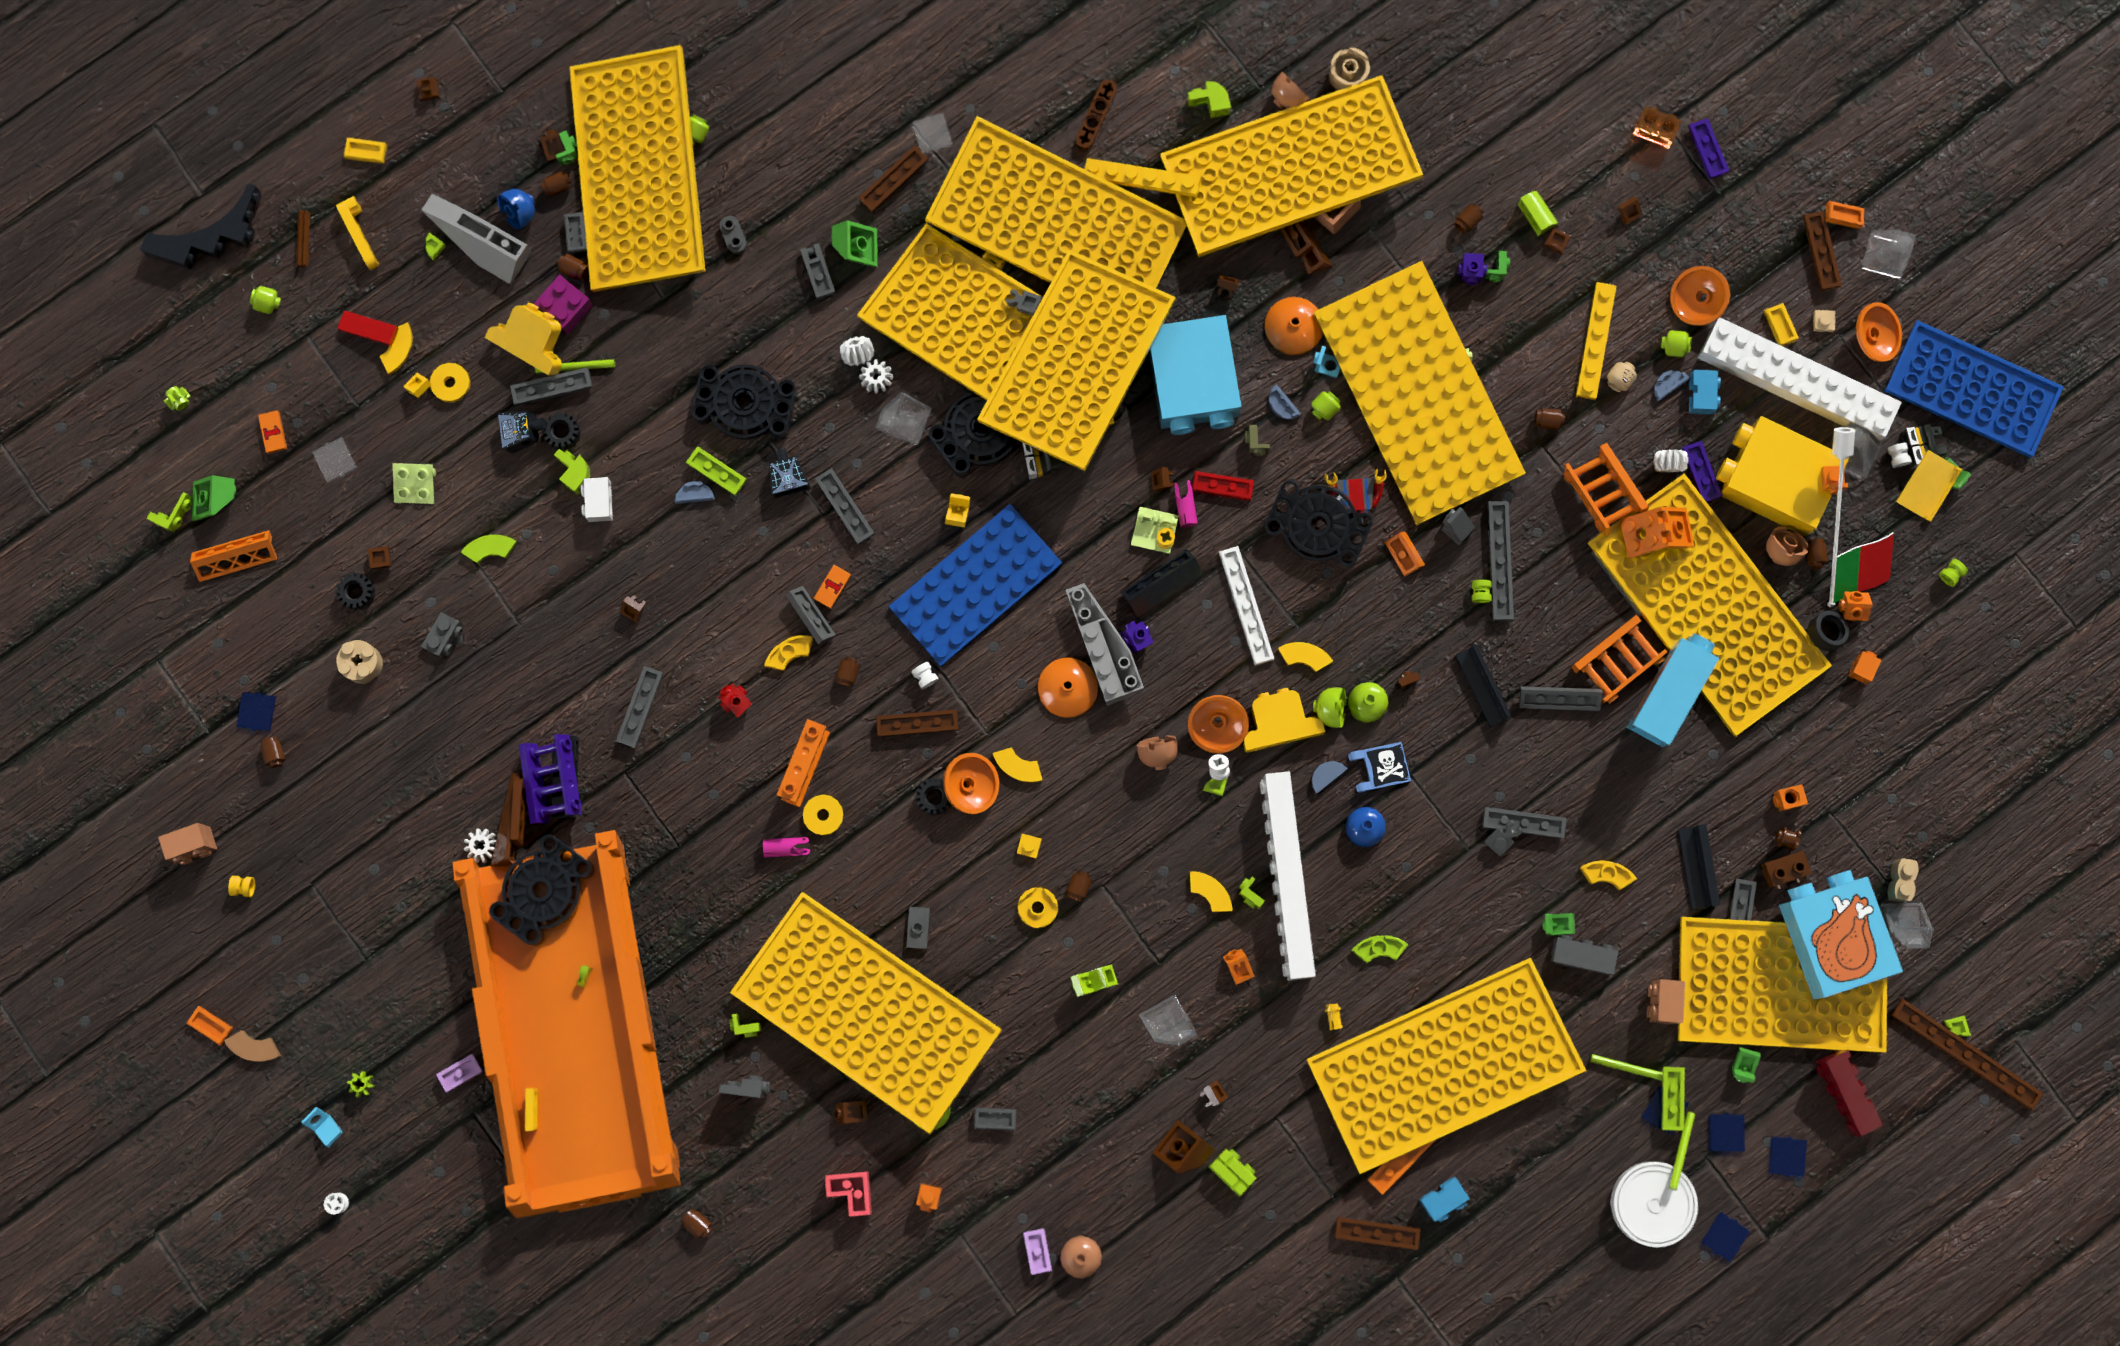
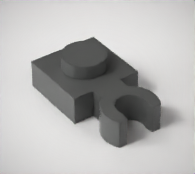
[1005,290,1043,316]
[1485,820,1522,856]

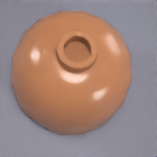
[1272,72,1310,109]
[1766,527,1809,566]
[1136,735,1178,770]
[1060,1236,1102,1279]

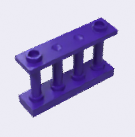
[519,734,582,824]

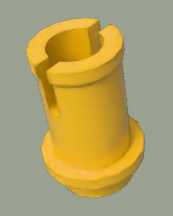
[1325,1003,1343,1030]

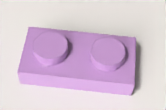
[436,1054,484,1092]
[1024,1228,1052,1275]

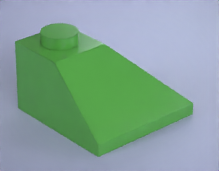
[832,221,877,267]
[191,475,236,521]

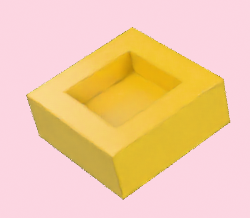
[403,373,431,398]
[1017,834,1042,859]

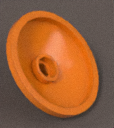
[1670,266,1730,326]
[1264,297,1323,355]
[1856,302,1902,362]
[1038,658,1098,718]
[1188,695,1249,753]
[943,753,999,814]

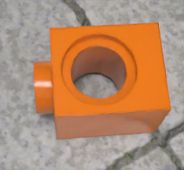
[1848,651,1881,684]
[1773,784,1808,812]

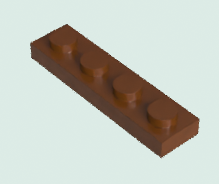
[858,145,929,214]
[1803,211,1842,291]
[876,709,959,737]
[1334,1217,1421,1250]

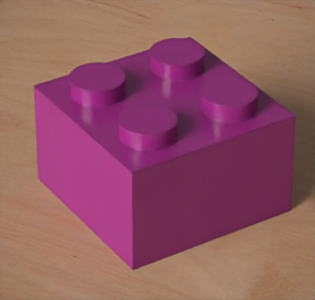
[534,274,593,335]

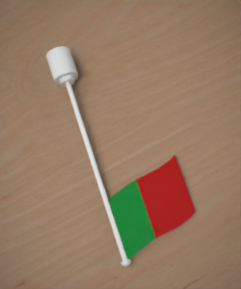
[1827,427,1894,607]

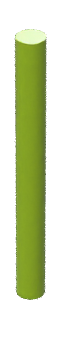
[535,359,615,373]
[1590,1054,1662,1081]
[1669,1112,1695,1191]

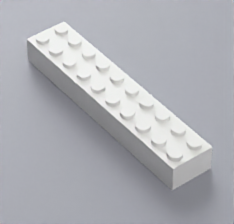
[1698,317,1902,443]
[1260,771,1315,981]

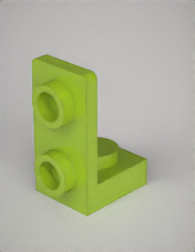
[147,492,193,533]

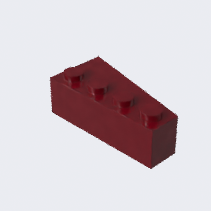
[1815,1050,1883,1137]

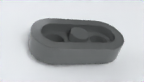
[719,216,747,255]

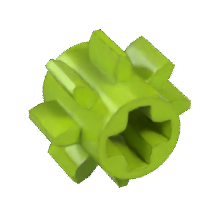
[164,386,191,411]
[347,1071,375,1097]

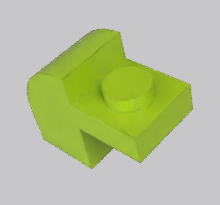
[1187,81,1231,118]
[554,449,590,495]
[1071,965,1118,997]

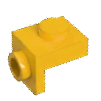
[945,494,970,528]

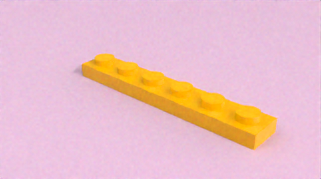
[1084,158,1201,197]
[1575,282,1616,400]

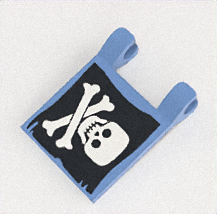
[1348,742,1411,793]

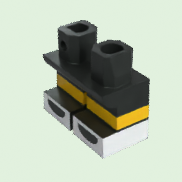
[1901,424,1948,469]
[1022,442,1062,479]

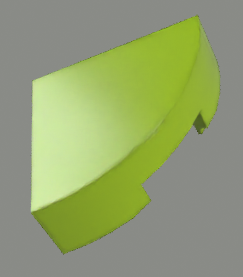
[426,232,446,261]
[1203,777,1228,796]
[577,965,592,988]
[1943,1016,1971,1037]

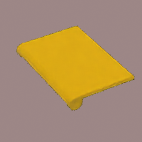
[1896,450,1963,522]

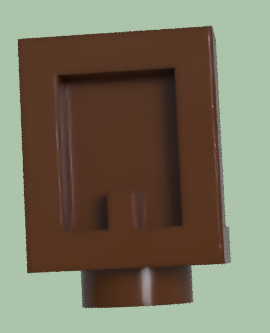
[540,129,565,161]
[834,1101,868,1124]

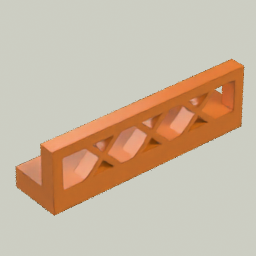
[190,530,277,582]

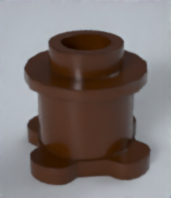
[1775,827,1801,852]

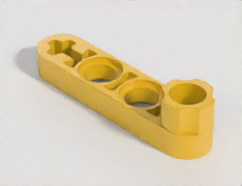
[336,196,379,271]

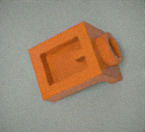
[1822,466,1848,495]
[1223,949,1255,985]

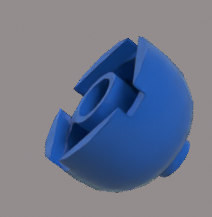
[497,189,535,229]
[1345,807,1386,848]

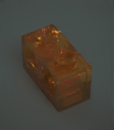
[1633,107,1682,148]

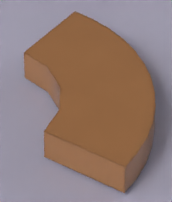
[224,1030,281,1061]

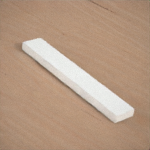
[1219,546,1274,666]

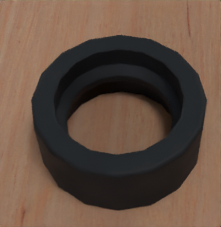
[1808,611,1849,651]

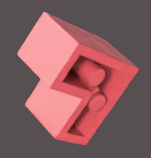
[825,1172,872,1216]

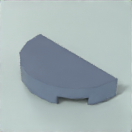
[1654,370,1690,401]
[1269,384,1301,420]
[675,481,715,504]
[1312,761,1348,794]

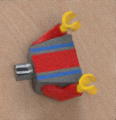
[1324,469,1387,524]

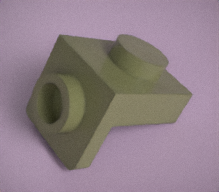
[1245,425,1270,456]

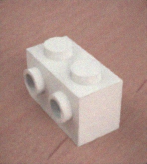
[581,477,613,522]

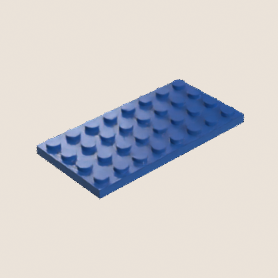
[1884,320,2064,458]
[889,504,1062,667]

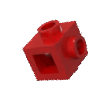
[718,683,753,717]

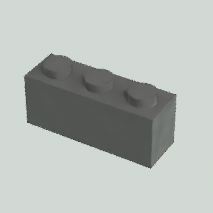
[1550,935,1618,976]

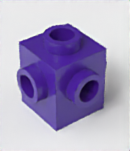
[1458,253,1487,285]
[1119,621,1154,654]

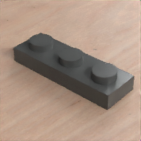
[786,586,835,644]
[1729,879,1757,921]

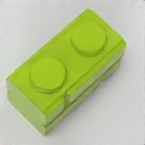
[1209,1149,1256,1197]

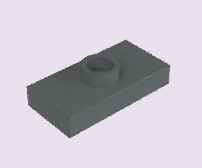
[564,212,587,254]
[906,907,930,949]
[974,1108,1016,1130]

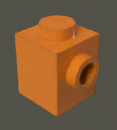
[916,1183,942,1213]

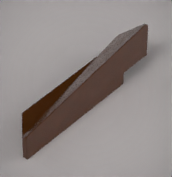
[1280,220,1333,275]
[491,772,526,867]

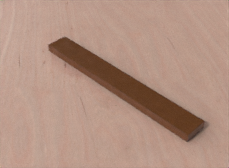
[1890,999,2044,1111]

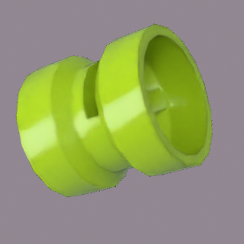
[1939,559,1968,587]
[1472,580,1492,603]

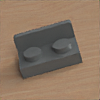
[421,612,464,659]

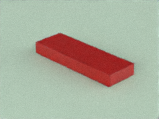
[337,310,399,346]
[1192,471,1254,501]

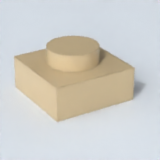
[1813,310,1835,332]

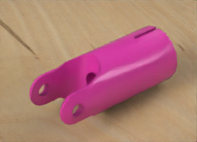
[1174,480,1198,527]
[763,837,810,857]

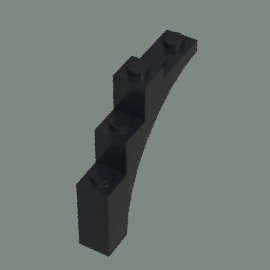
[140,184,261,270]

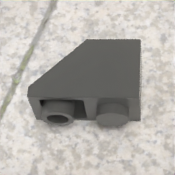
[1441,507,1475,545]

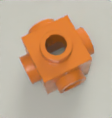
[1839,591,1873,621]

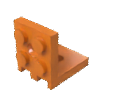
[1620,507,1695,558]

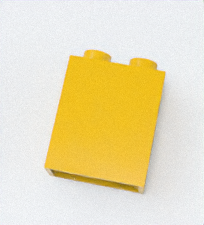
[1716,416,1849,537]

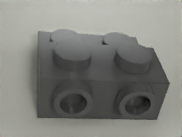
[719,1075,770,1098]

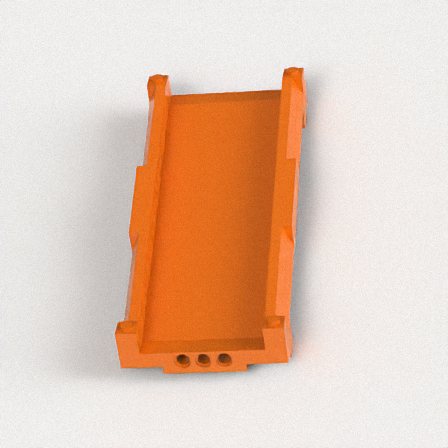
[453,830,681,1219]

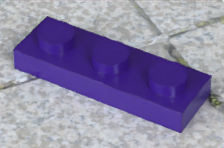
[1688,118,1729,180]
[1681,441,1722,502]

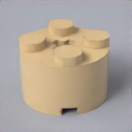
[1329,48,1370,91]
[336,640,383,684]

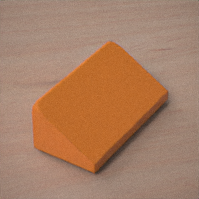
[1385,532,1425,577]

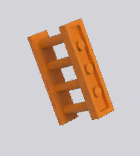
[1563,443,1649,536]
[1571,615,1667,704]
[777,719,830,808]

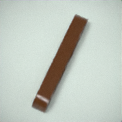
[1076,80,1117,151]

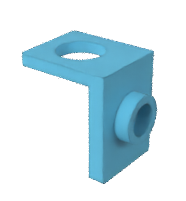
[1313,346,1340,378]
[302,1107,343,1147]

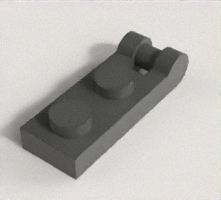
[800,243,836,300]

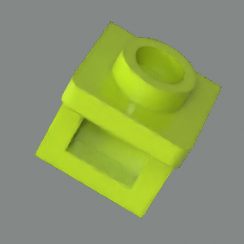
[1239,877,1264,909]
[730,1014,762,1038]

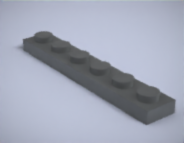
[1487,501,1514,621]

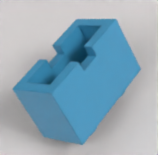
[1689,370,1721,414]
[1419,1177,1470,1222]

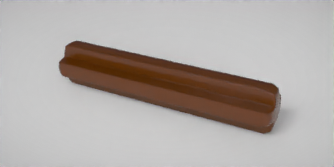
[296,210,310,268]

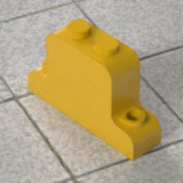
[485,303,562,375]
[1243,688,1325,753]

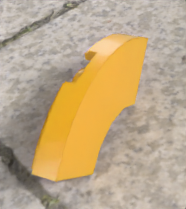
[380,322,413,375]
[764,635,814,671]
[1278,642,1333,672]
[993,747,1043,783]
[1580,861,1637,891]
[1190,872,1233,912]

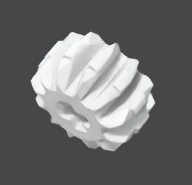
[840,336,874,366]
[859,359,893,394]
[1654,449,1688,473]
[464,829,496,863]

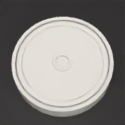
[1611,1162,1698,1247]

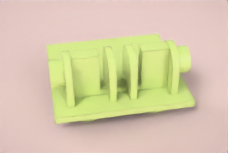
[392,463,436,504]
[1131,507,1178,554]

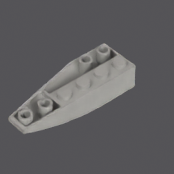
[422,194,531,284]
[1066,583,1144,706]

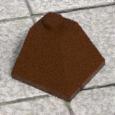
[1152,1120,1215,1174]

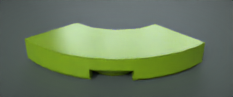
[461,535,518,564]
[1351,935,1409,964]

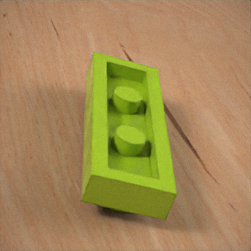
[686,446,747,496]
[1662,1067,1685,1131]

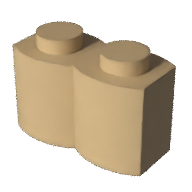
[1887,858,1919,903]

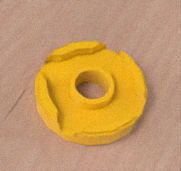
[430,363,471,403]
[803,795,844,835]
[1018,888,1058,928]

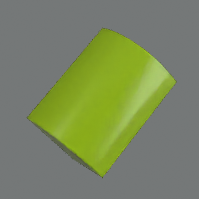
[1517,191,1558,236]

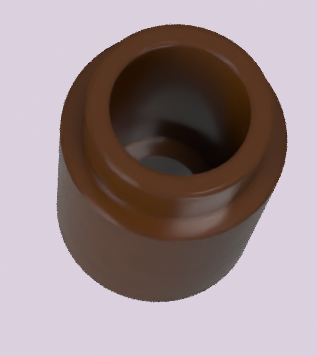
[541,171,572,197]
[1454,204,1483,234]
[557,254,588,280]
[1534,408,1565,429]
[1806,538,1828,569]
[836,656,860,687]
[260,737,285,768]
[1066,871,1092,902]
[681,1209,712,1240]

